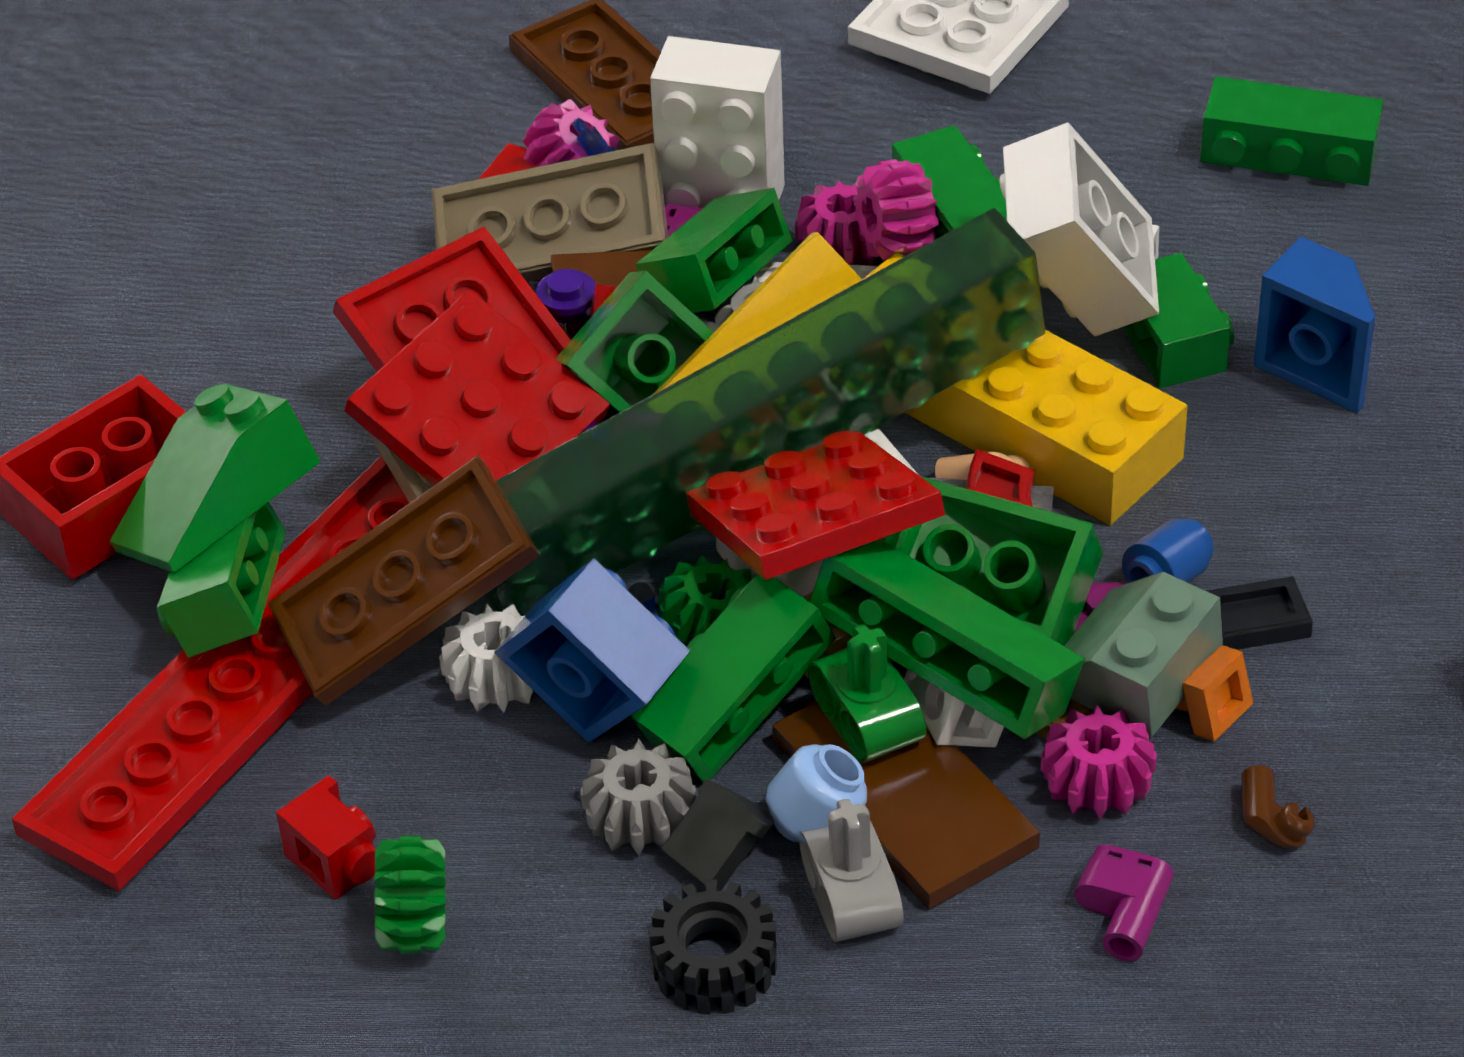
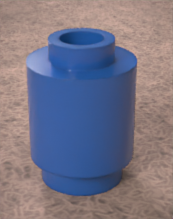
[1122,518,1214,583]

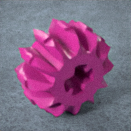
[522,99,620,167]
[853,159,939,260]
[795,179,875,266]
[1041,704,1157,820]

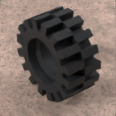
[649,880,777,1015]

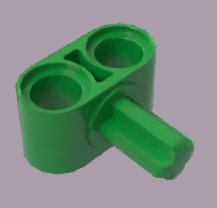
[808,624,926,764]

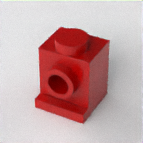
[276,775,376,900]

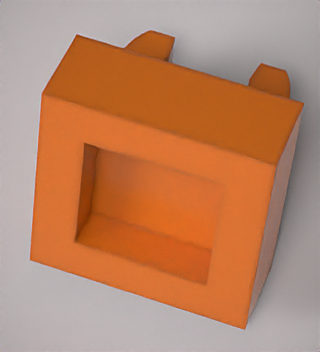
[1176,645,1253,741]

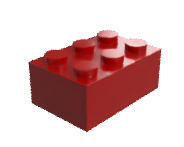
[0,374,186,580]

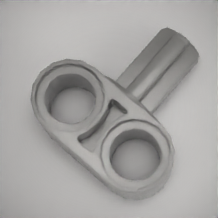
[799,799,904,943]

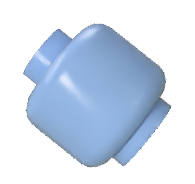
[766,744,867,844]

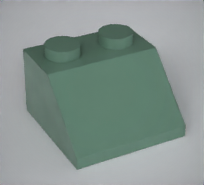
[1064,572,1223,738]

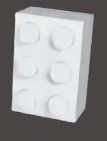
[650,36,785,208]
[1000,122,1159,336]

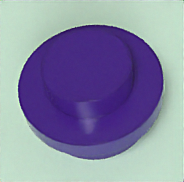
[536,269,595,323]

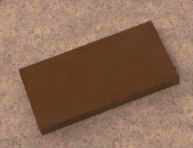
[508,0,661,151]
[268,455,540,706]
[772,701,1040,910]

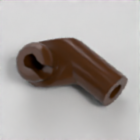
[1241,765,1315,849]

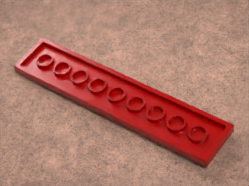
[11,455,409,891]

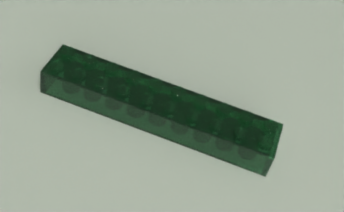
[485,208,1045,616]

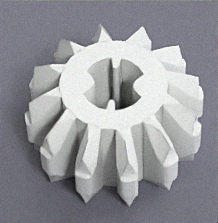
[439,603,533,713]

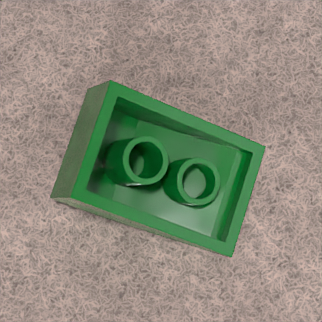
[556,271,714,486]
[109,383,321,573]
[885,477,1104,646]

